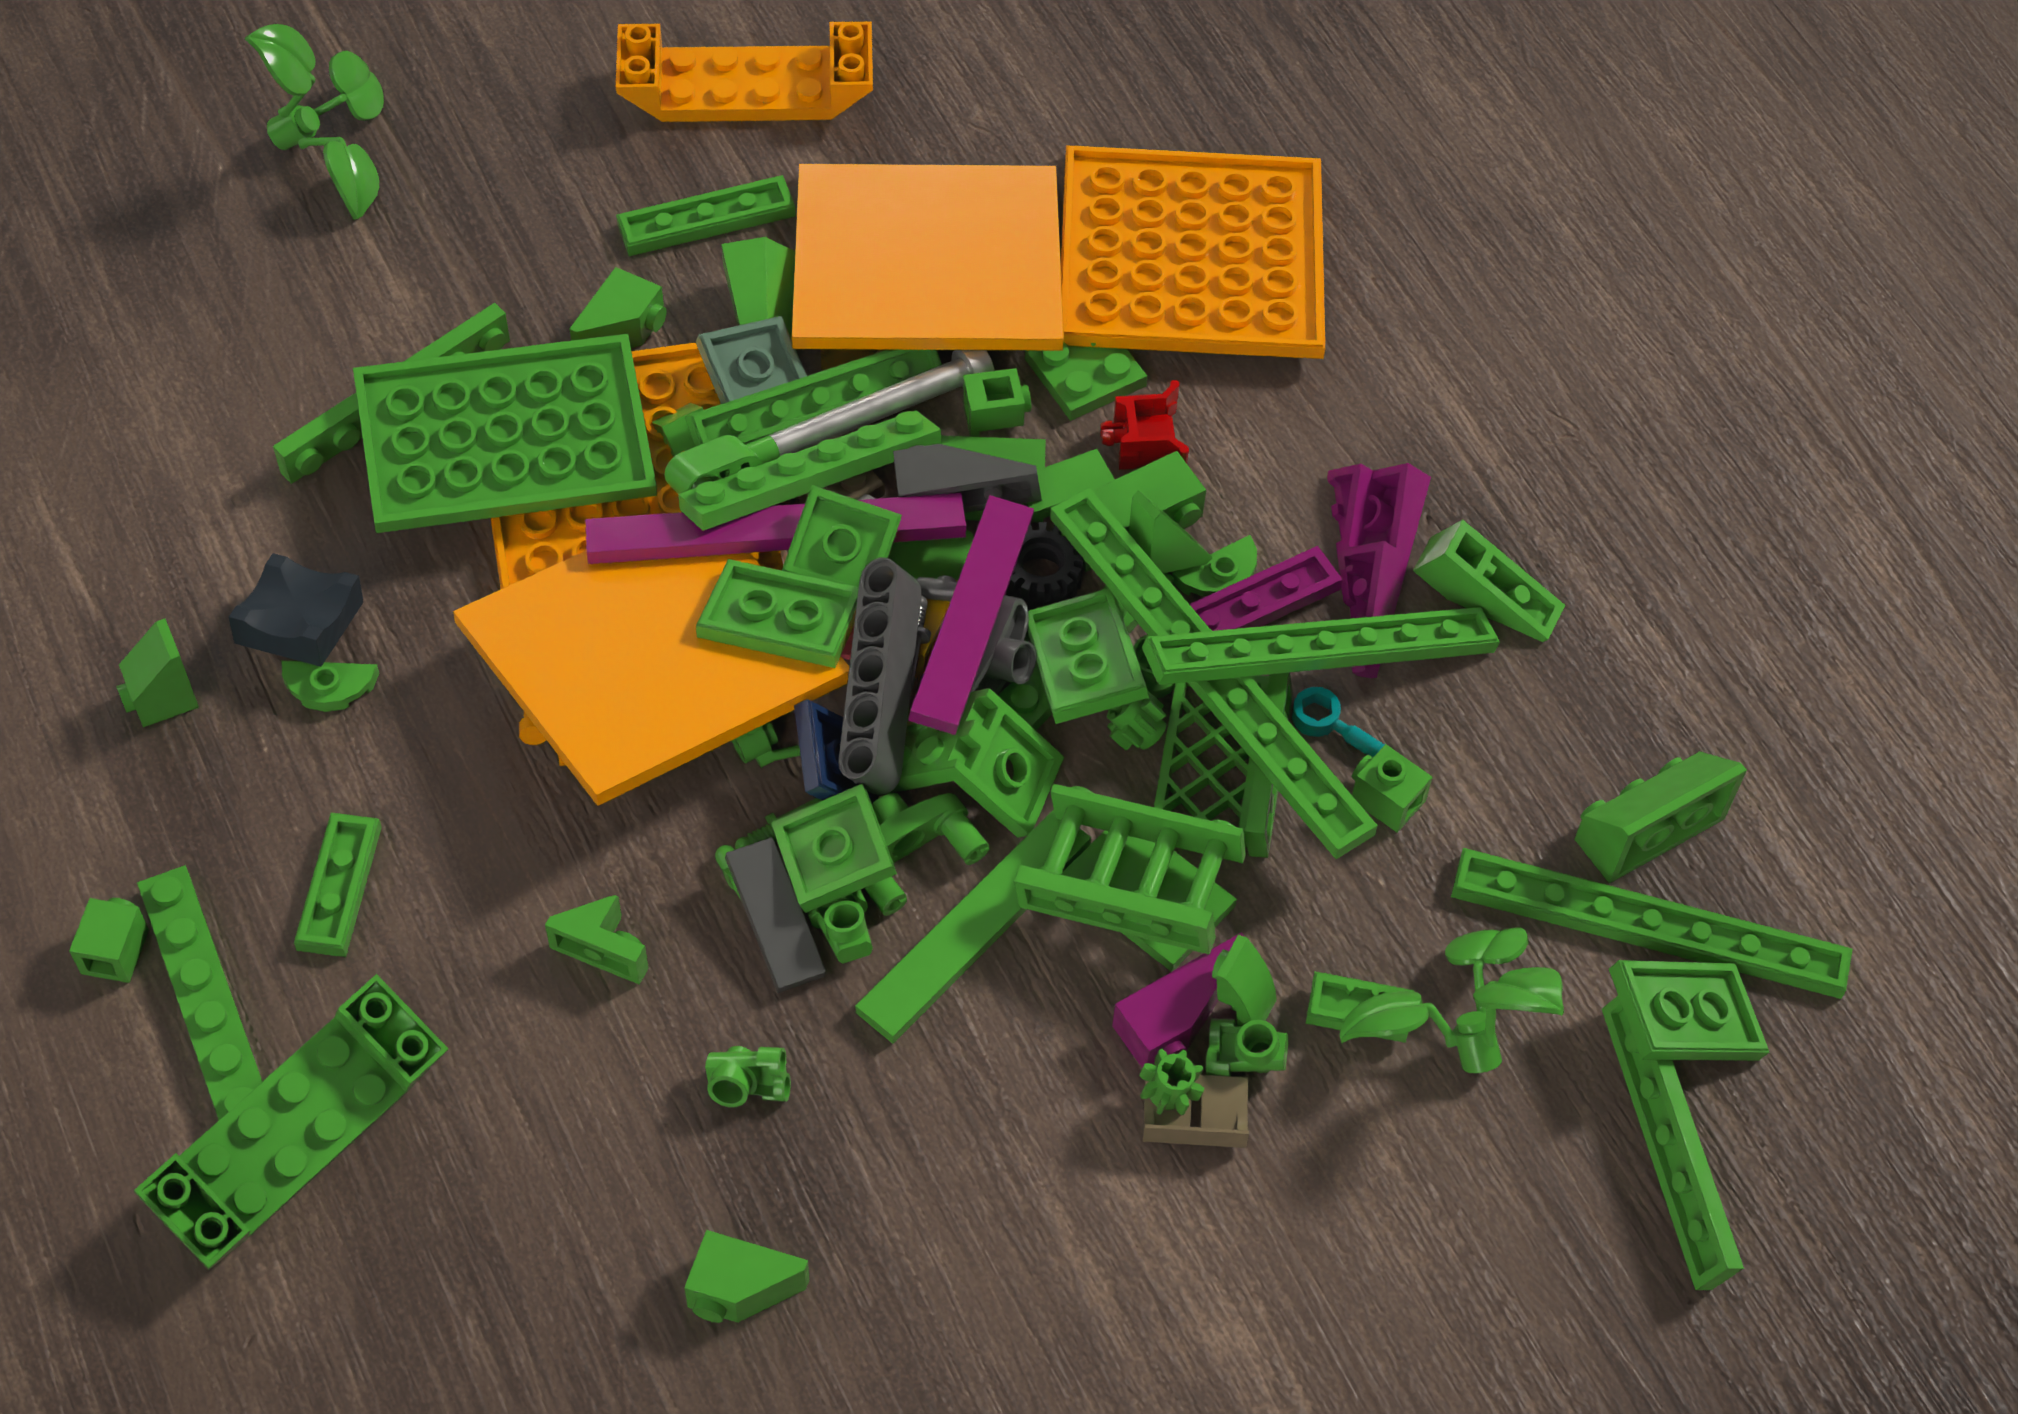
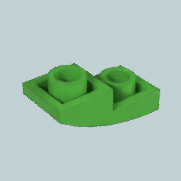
[1212,934,1277,1027]

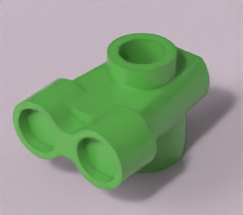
[807,889,873,964]
[1206,1018,1288,1076]
[705,1046,791,1107]

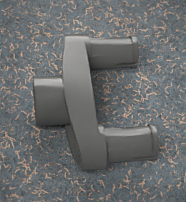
[917,595,1036,695]

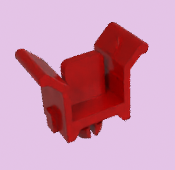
[1100,380,1189,470]

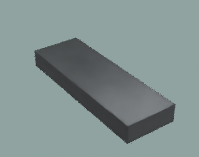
[725,837,826,993]

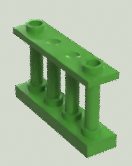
[1014,784,1246,955]

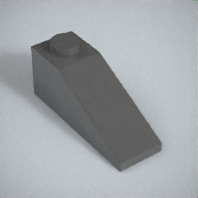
[893,444,1042,513]

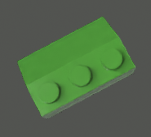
[1574,752,1747,884]

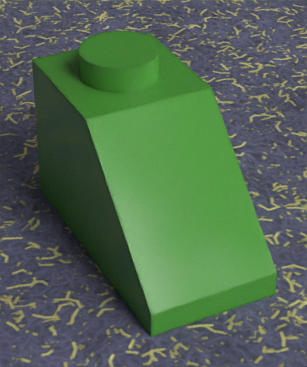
[570,267,667,348]
[116,619,199,728]
[684,1230,809,1323]

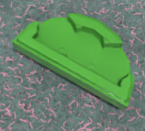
[1172,535,1257,596]
[281,660,380,712]

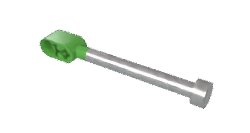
[665,350,994,494]

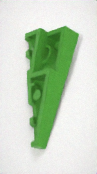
[721,237,797,351]

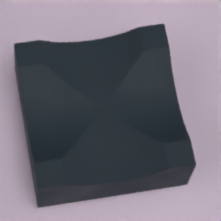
[229,553,364,667]

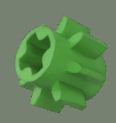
[1107,690,1166,751]
[1139,1049,1205,1116]

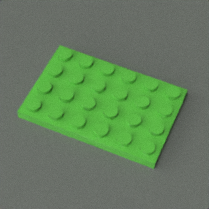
[353,334,657,533]

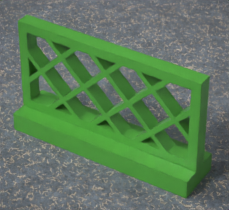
[1154,672,1293,858]

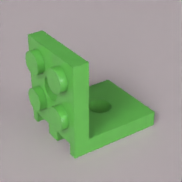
[889,688,1064,838]

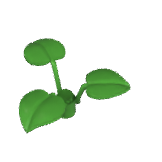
[245,24,384,220]
[1340,927,1564,1073]

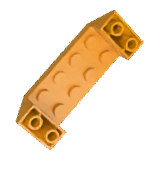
[616,21,873,122]

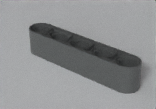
[839,557,921,796]

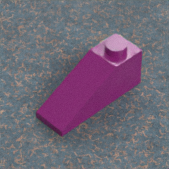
[1112,932,1245,1068]

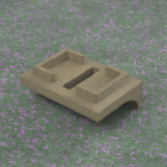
[1143,1075,1249,1148]

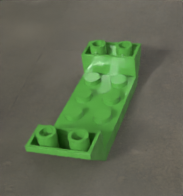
[134,974,448,1270]

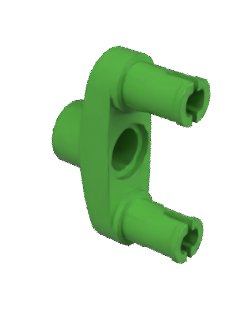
[864,793,989,916]

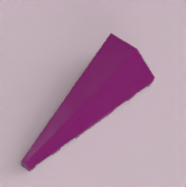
[1327,463,1431,678]

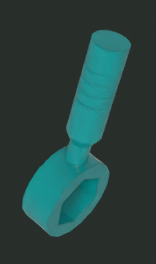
[1292,687,1385,757]

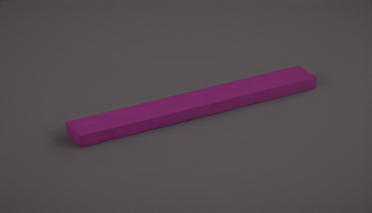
[585,493,966,564]

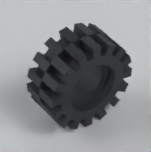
[1005,522,1083,611]

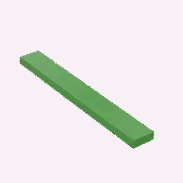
[1142,607,1500,685]
[1451,848,1853,999]

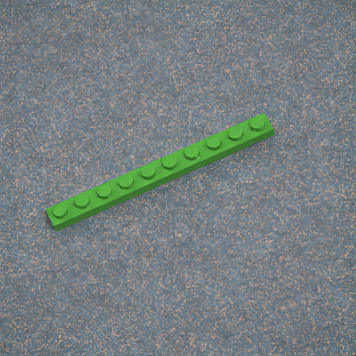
[1050,487,1378,859]

